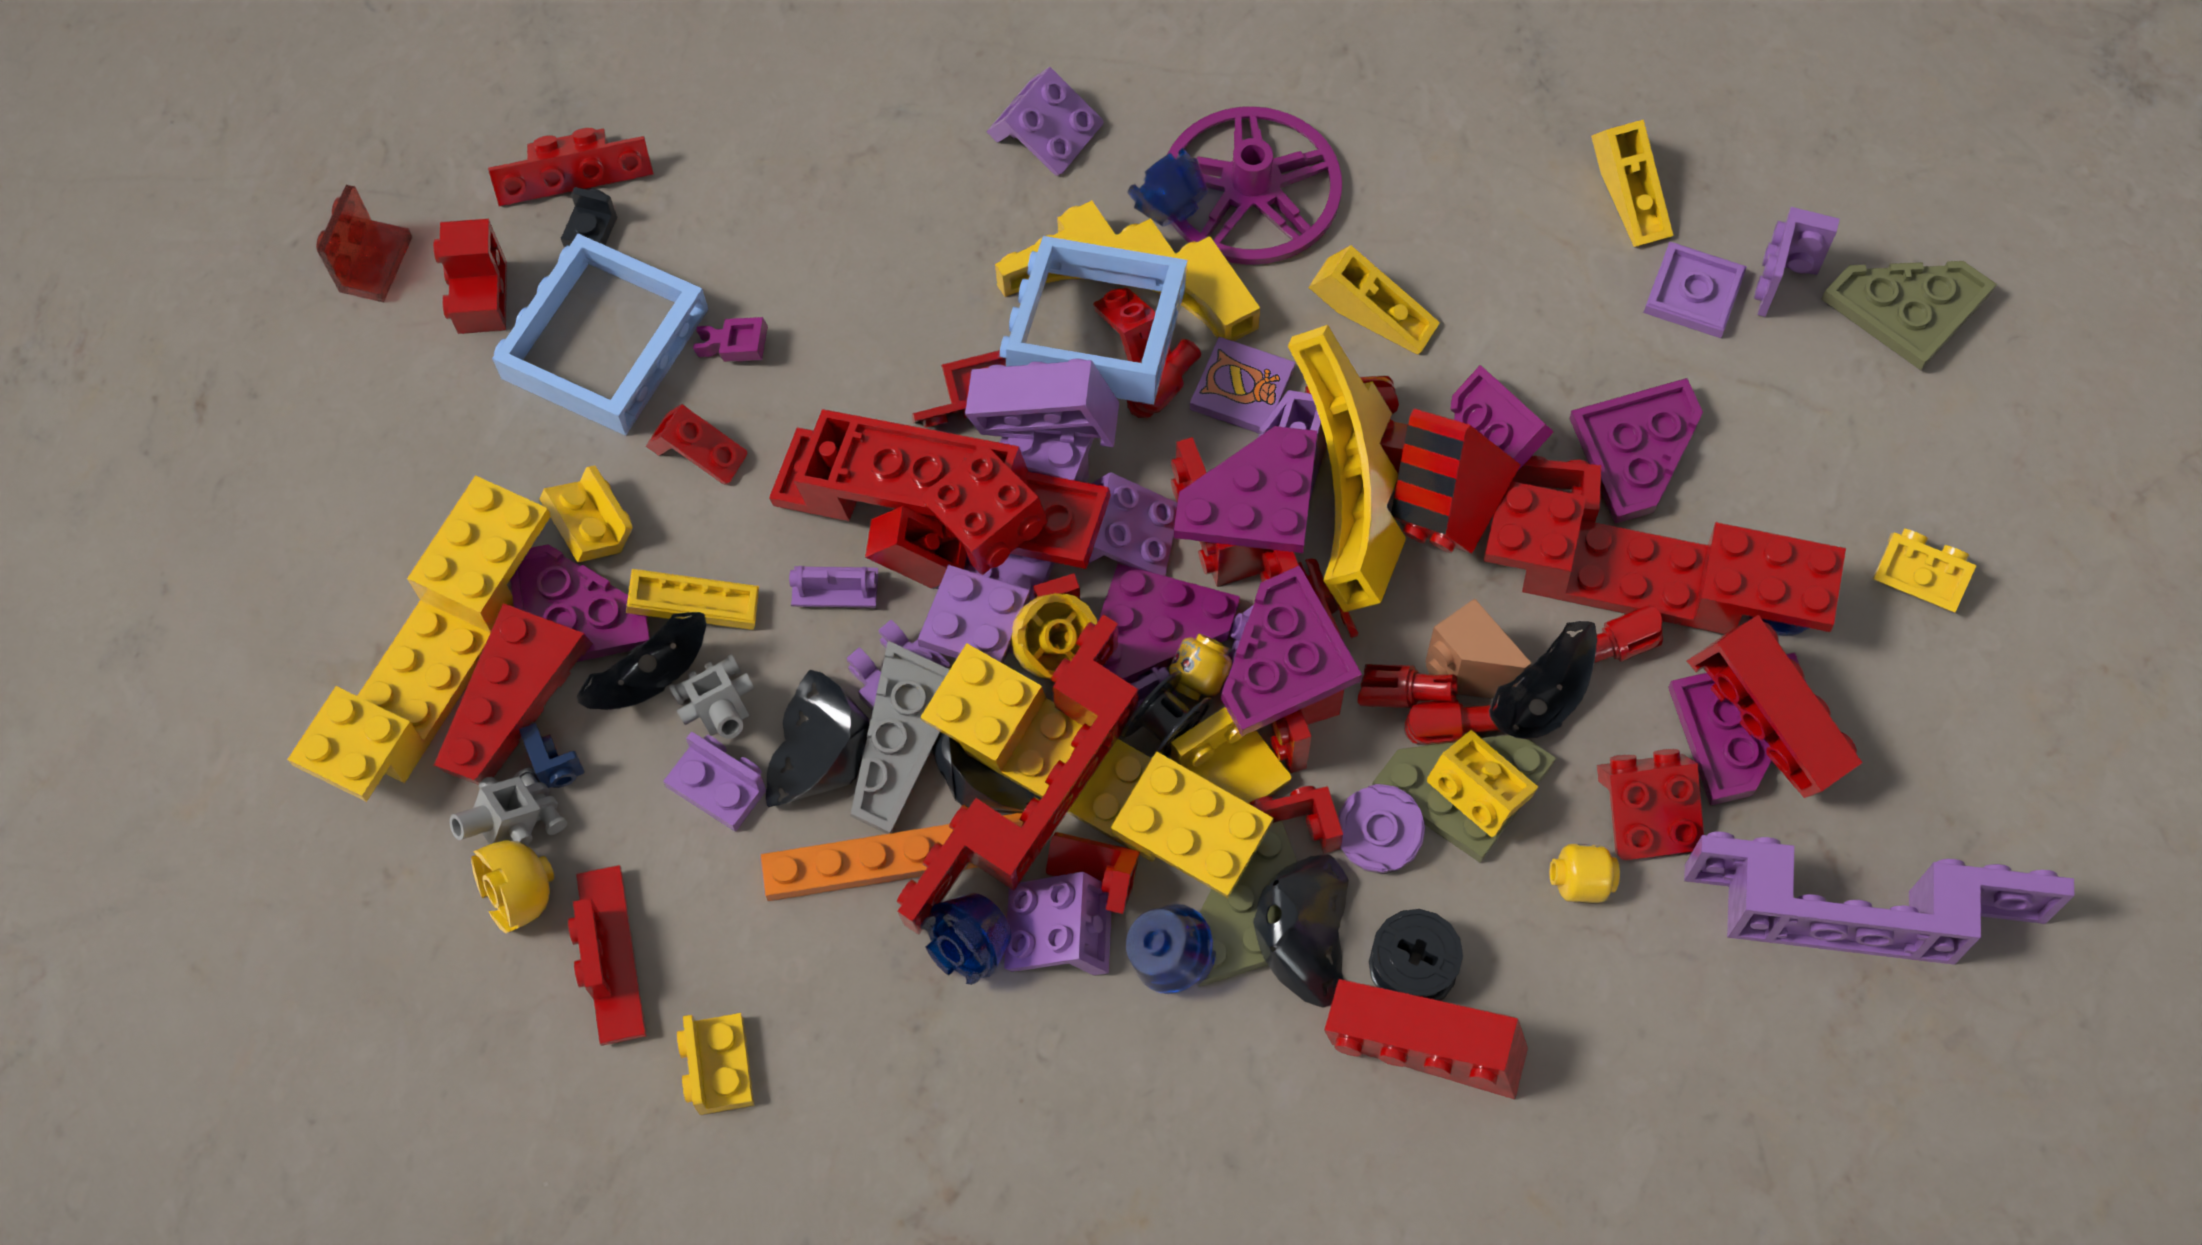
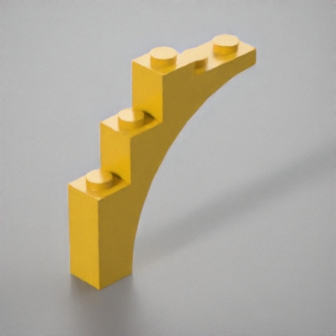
[995,200,1260,341]
[1288,325,1406,612]

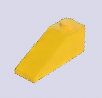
[1591,119,1674,247]
[1308,245,1440,354]

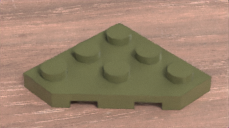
[1821,261,1997,370]
[1372,735,1556,863]
[1184,820,1297,987]

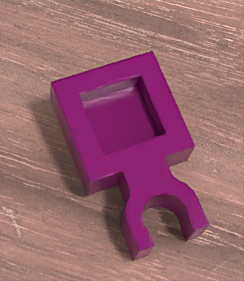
[693,317,768,362]

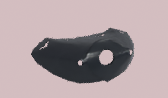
[577,612,707,710]
[1489,621,1597,739]
[766,670,869,807]
[933,732,1041,812]
[1253,854,1349,1008]

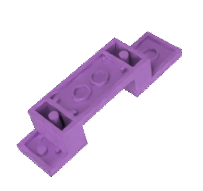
[918,432,1094,664]
[1684,832,2074,965]

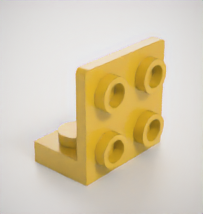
[1171,707,1291,804]

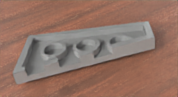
[850,640,950,834]

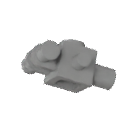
[669,654,754,739]
[450,768,567,846]

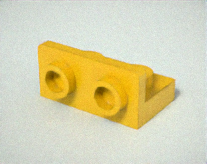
[539,465,633,562]
[1872,528,1976,613]
[1427,730,1539,837]
[677,1013,755,1115]

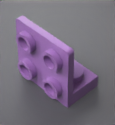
[986,67,1104,176]
[1754,207,1840,317]
[1088,472,1178,576]
[1004,872,1112,975]

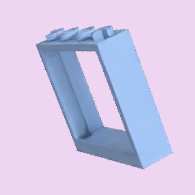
[492,234,709,436]
[999,236,1187,405]

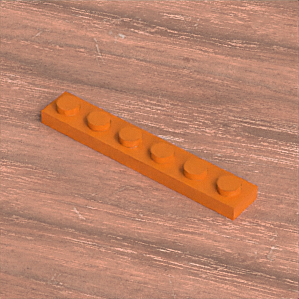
[761,812,1023,901]

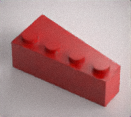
[434,603,593,785]
[1687,615,1863,798]
[1324,979,1528,1100]

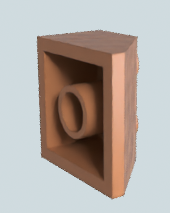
[1425,598,1531,699]

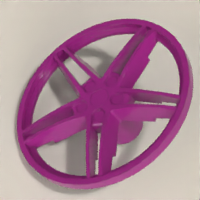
[1161,106,1342,265]

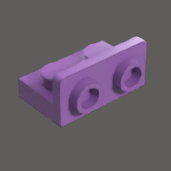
[663,732,766,832]

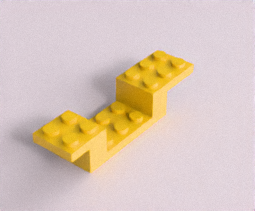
[287,475,551,802]
[920,643,1273,898]

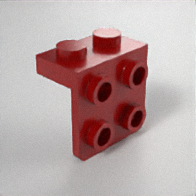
[922,447,1048,576]
[1597,749,1704,860]

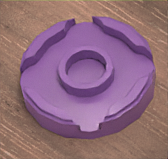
[1338,784,1425,874]

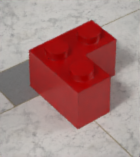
[433,218,507,334]
[865,506,966,589]

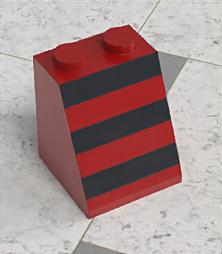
[1391,409,1521,554]

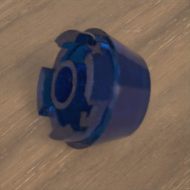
[1127,148,1208,227]
[921,893,1012,985]
[1126,904,1216,994]

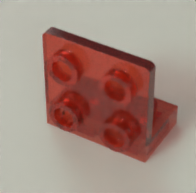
[316,184,413,303]

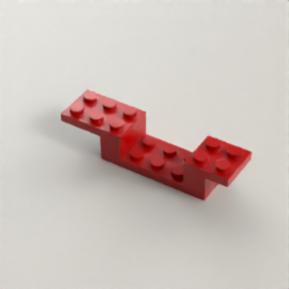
[769,409,1111,569]
[1171,437,1345,774]
[1484,481,1846,634]
[897,614,1138,935]

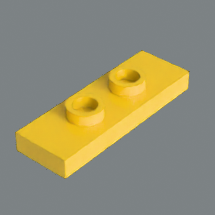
[626,569,759,630]

